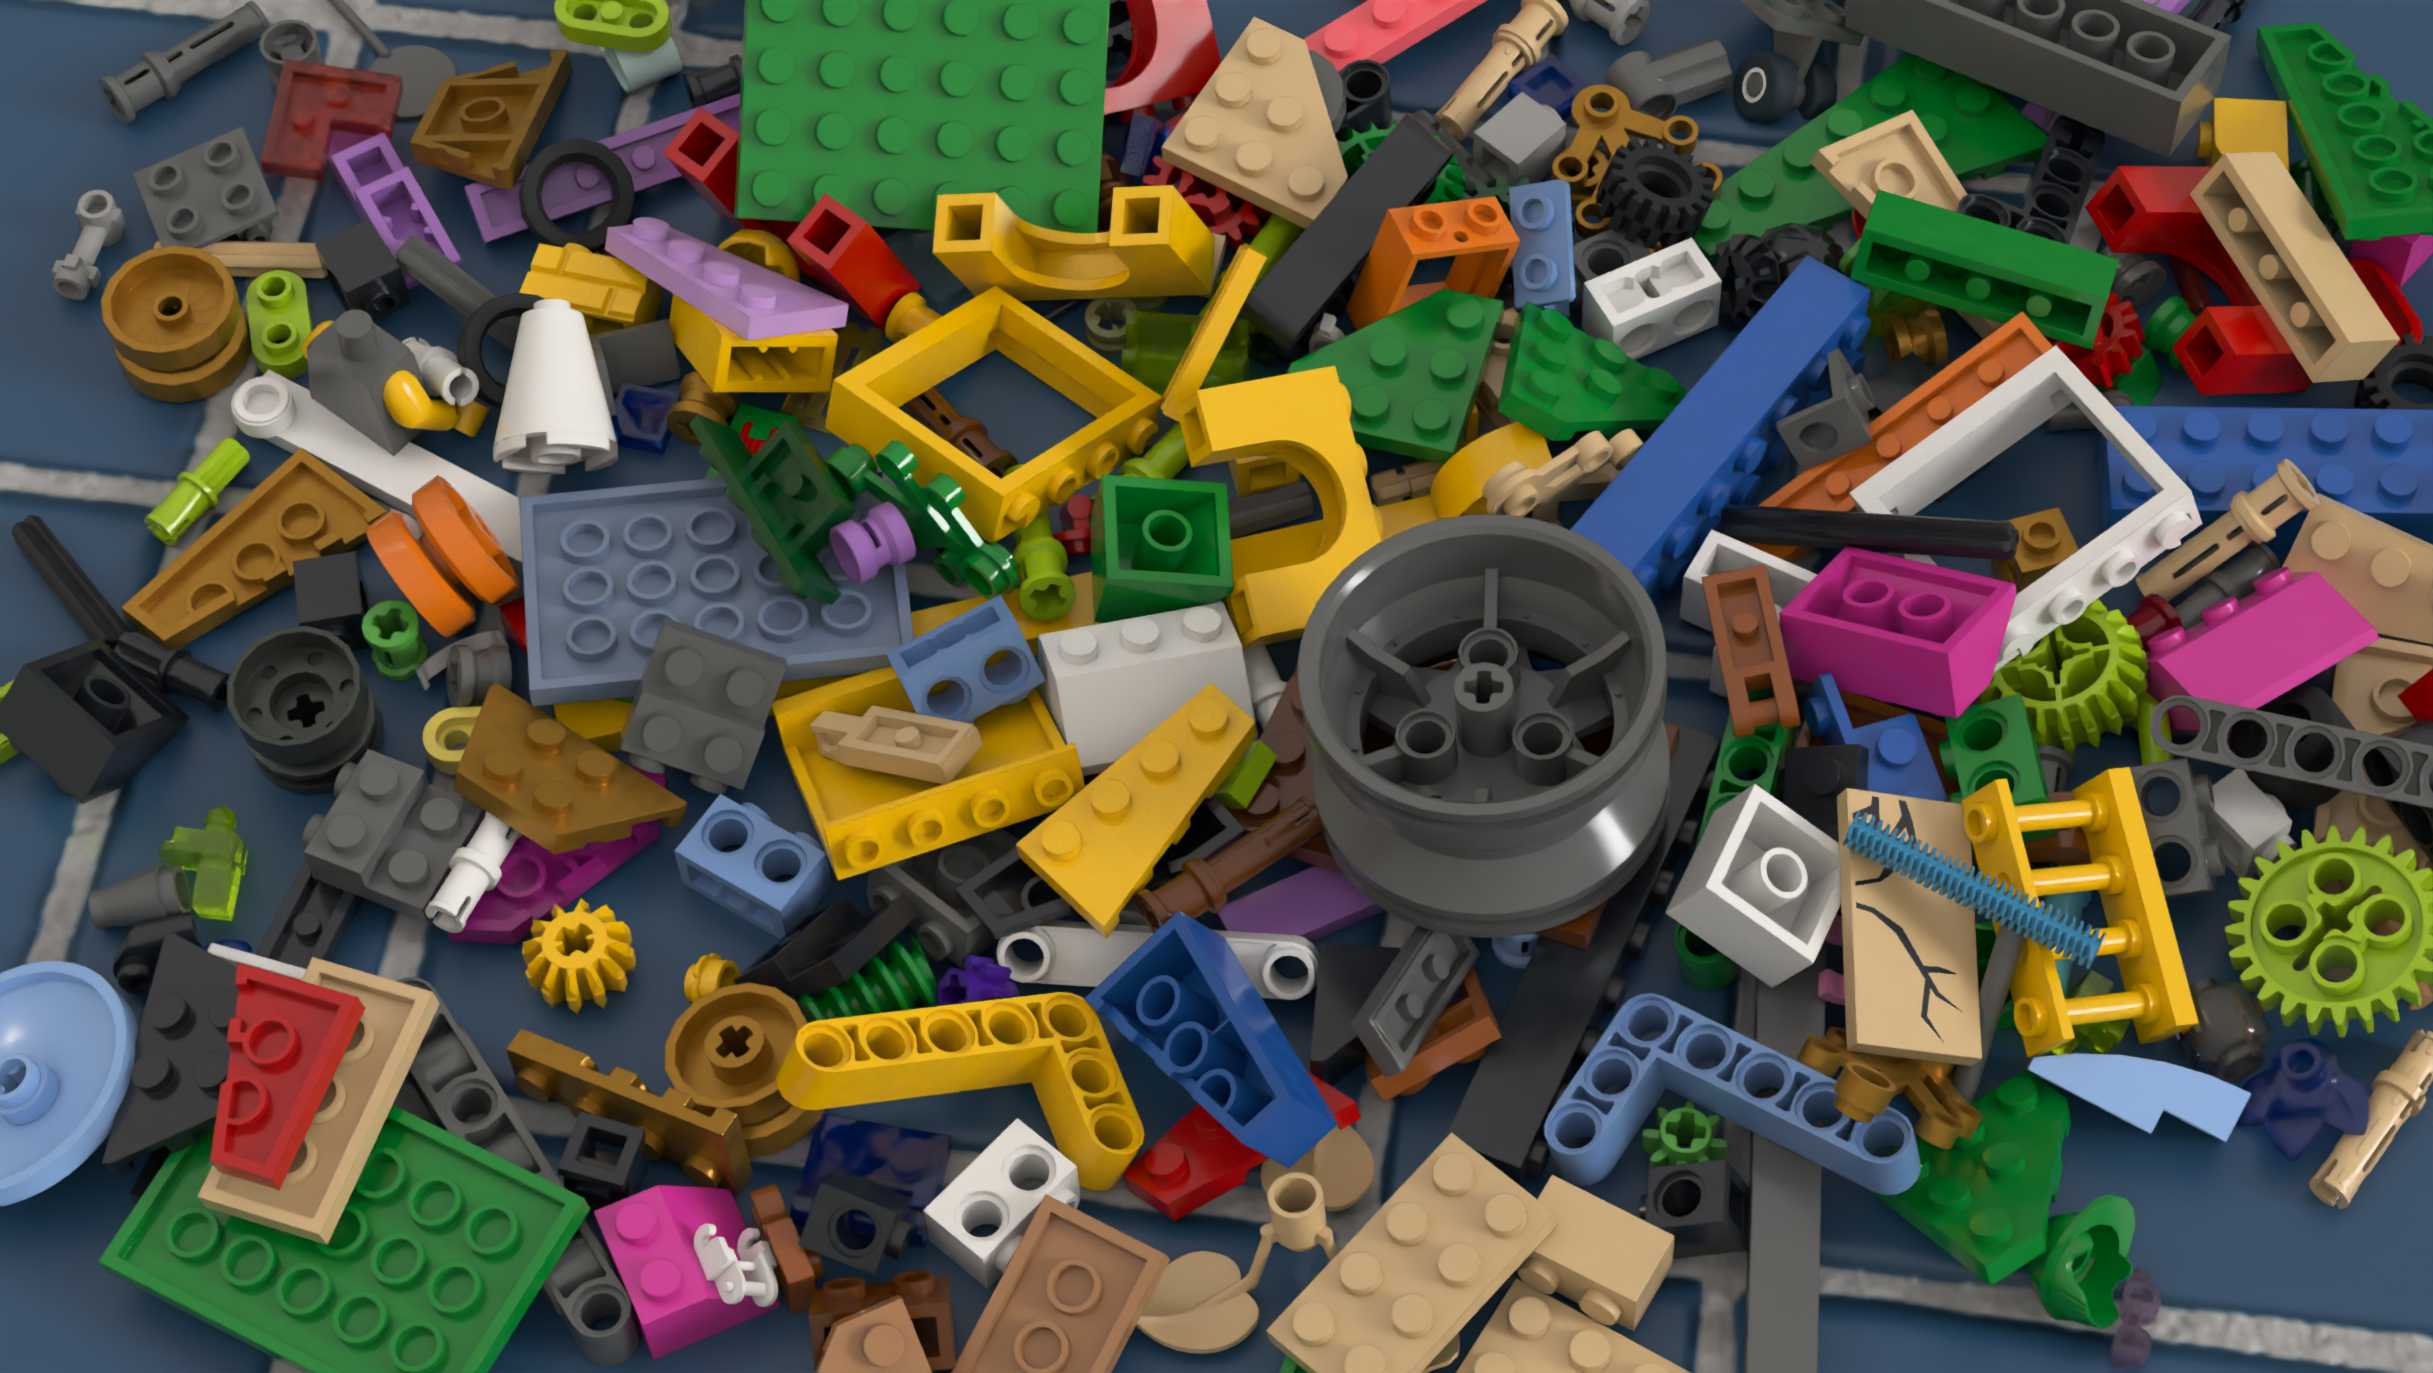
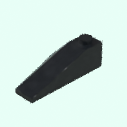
[955,795,1246,940]

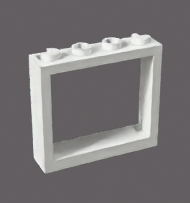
[1849,345,2202,672]

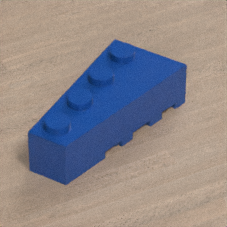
[1084,911,1338,1168]

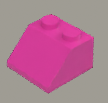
[593,1185,781,1360]

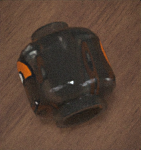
[2174,978,2271,1082]

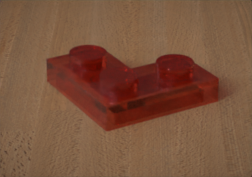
[260,59,403,181]

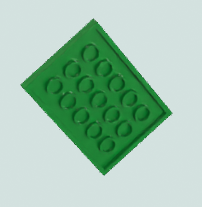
[734,0,1110,233]
[98,1105,591,1373]

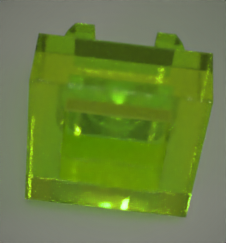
[2051,969,2131,1055]

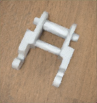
[694,1223,778,1307]

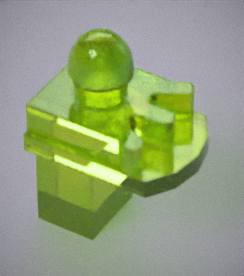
[158,805,249,921]

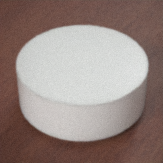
[231,376,297,438]

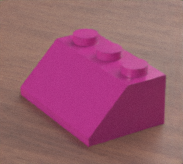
[1779,546,2016,719]
[2146,567,2380,730]

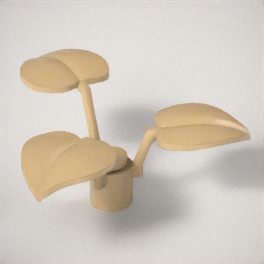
[1136,1125,1460,1373]

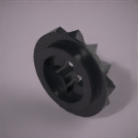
[1709,234,1781,332]

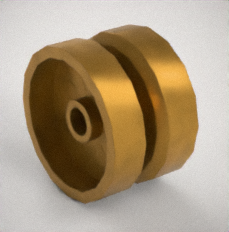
[101,245,252,403]
[665,983,825,1158]

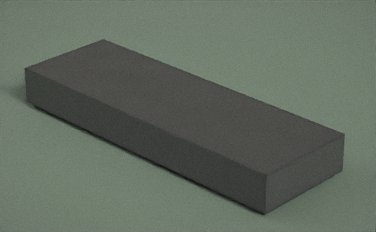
[1351,926,1480,1077]

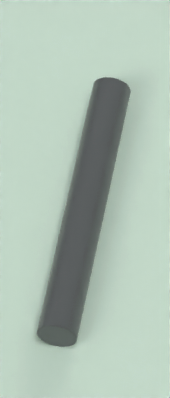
[1952,922,2026,1104]

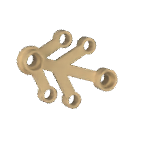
[1482,429,1644,528]

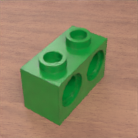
[1938,693,2058,843]

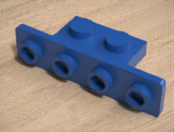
[1804,672,1949,802]

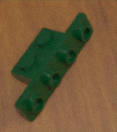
[689,415,856,605]

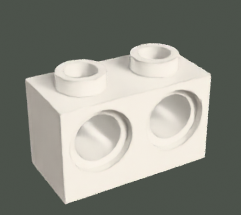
[1581,237,1722,360]
[923,1118,1081,1289]

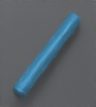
[1842,810,2107,969]

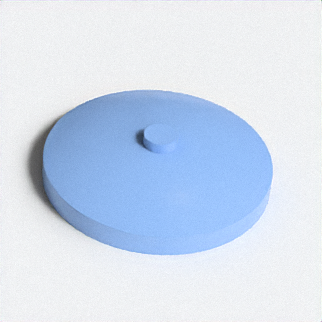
[0,961,139,1206]

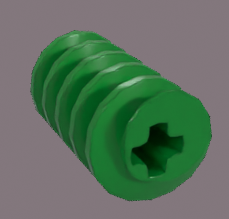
[792,932,938,1023]

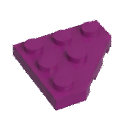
[447,766,668,944]

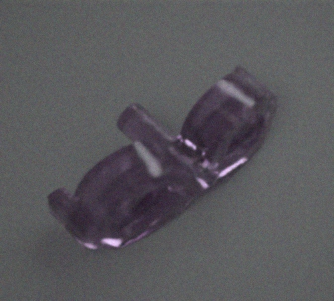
[2109,1268,2161,1370]

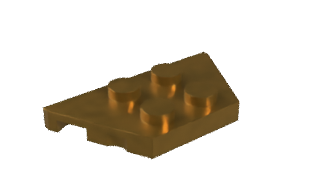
[410,49,572,190]
[454,683,687,854]

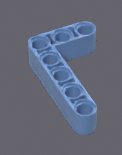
[1544,993,1921,1195]

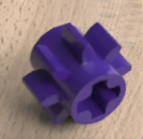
[937,955,1020,1006]

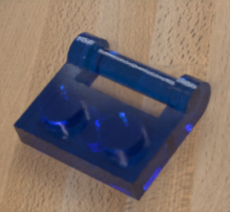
[790,1114,952,1249]

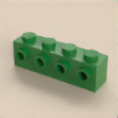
[1850,190,2119,350]

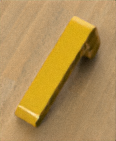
[776,992,1145,1191]

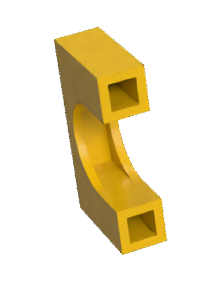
[932,185,1215,301]
[1176,366,1383,649]

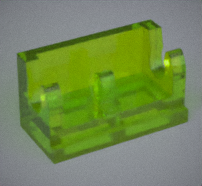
[1122,310,1251,396]

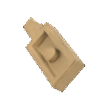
[809,705,983,784]

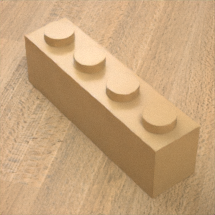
[2190,152,2400,383]

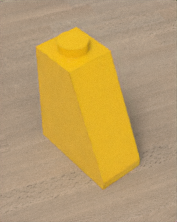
[669,294,838,392]

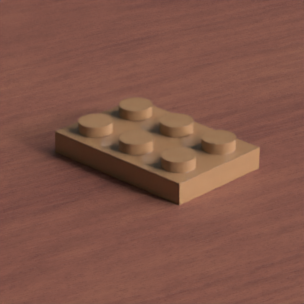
[951,1194,1170,1373]

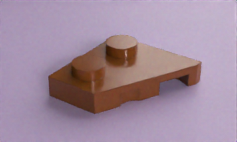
[1364,968,1502,1102]

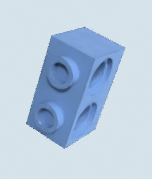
[886,595,1046,724]
[674,794,833,939]

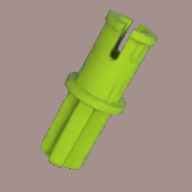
[144,437,250,546]

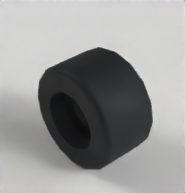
[2228,683,2355,812]

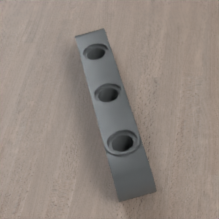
[397,977,640,1366]

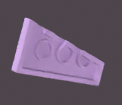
[605,217,849,340]

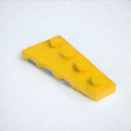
[1016,683,1257,939]

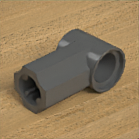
[1605,38,1733,121]

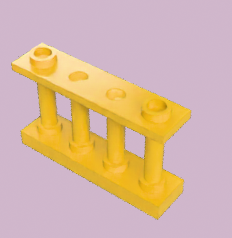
[1961,767,2199,1058]

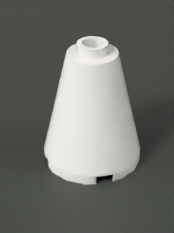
[493,299,618,475]

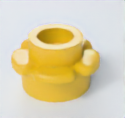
[684,953,740,1003]

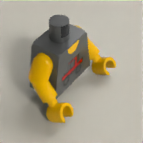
[302,309,490,456]

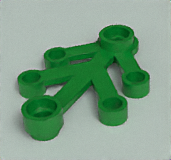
[825,440,1019,600]

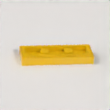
[1160,243,1267,422]

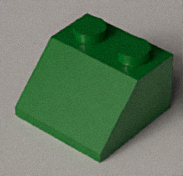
[1090,474,1233,623]

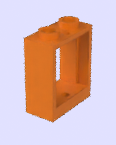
[1345,196,1520,331]

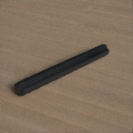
[1718,504,2019,560]

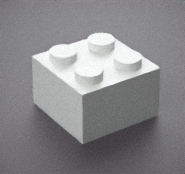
[1665,784,1841,988]

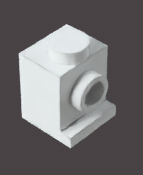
[2205,769,2297,878]

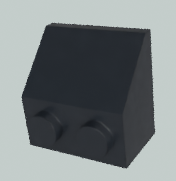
[0,638,190,804]

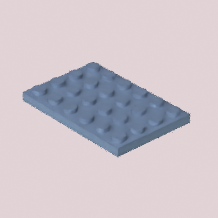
[519,464,914,706]

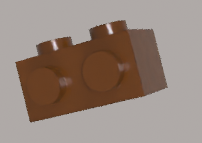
[808,1270,957,1371]

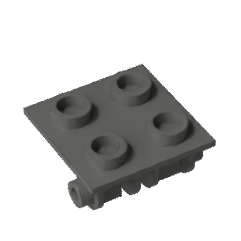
[133,127,279,249]

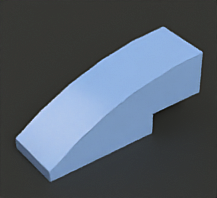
[2026,1053,2252,1142]

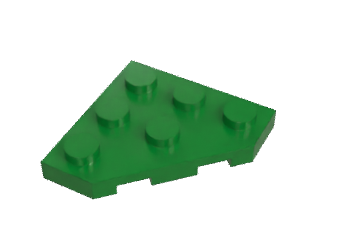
[1287,289,1504,464]
[1498,301,1686,441]
[1869,1069,2072,1286]

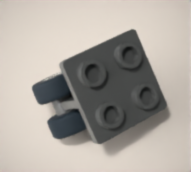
[1733,0,1865,124]

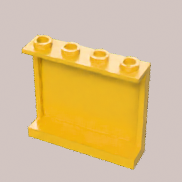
[771,650,1085,881]

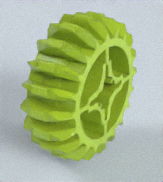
[1976,598,2148,756]

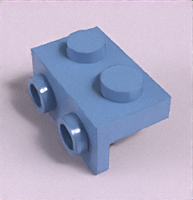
[1509,179,1576,317]

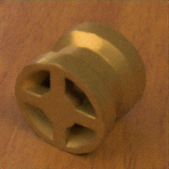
[1881,306,1948,368]
[666,372,740,447]

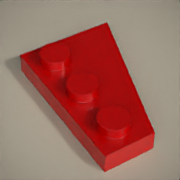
[210,962,365,1190]
[1122,1071,1362,1221]

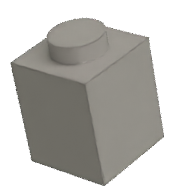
[1473,92,1566,186]

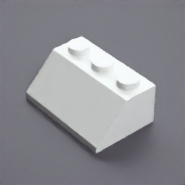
[1037,602,1258,776]

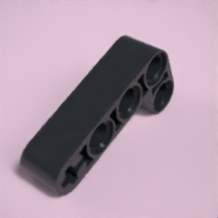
[1955,115,2105,245]

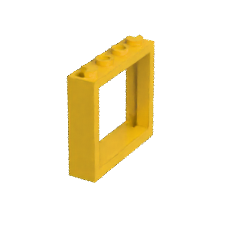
[825,285,1162,543]

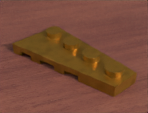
[121,447,388,649]
[506,1029,753,1197]

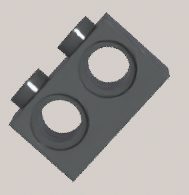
[2130,758,2225,900]

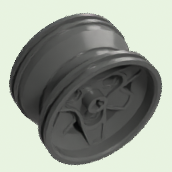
[1298,514,1671,938]

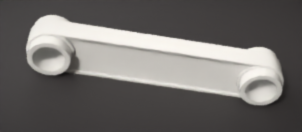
[996,920,1320,1000]

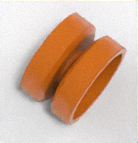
[366,475,521,639]

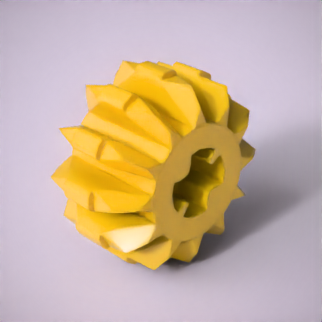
[522,898,636,1014]

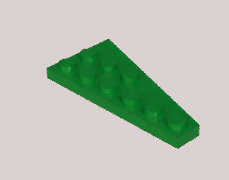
[2256,22,2433,241]
[1693,53,2048,262]

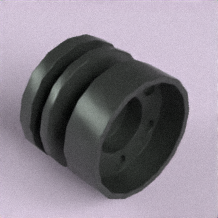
[227,626,383,795]

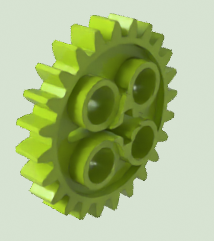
[2225,825,2433,1038]

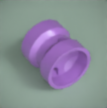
[829,502,916,585]

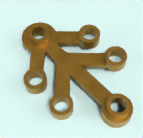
[1551,84,1723,254]
[1797,1026,1983,1149]

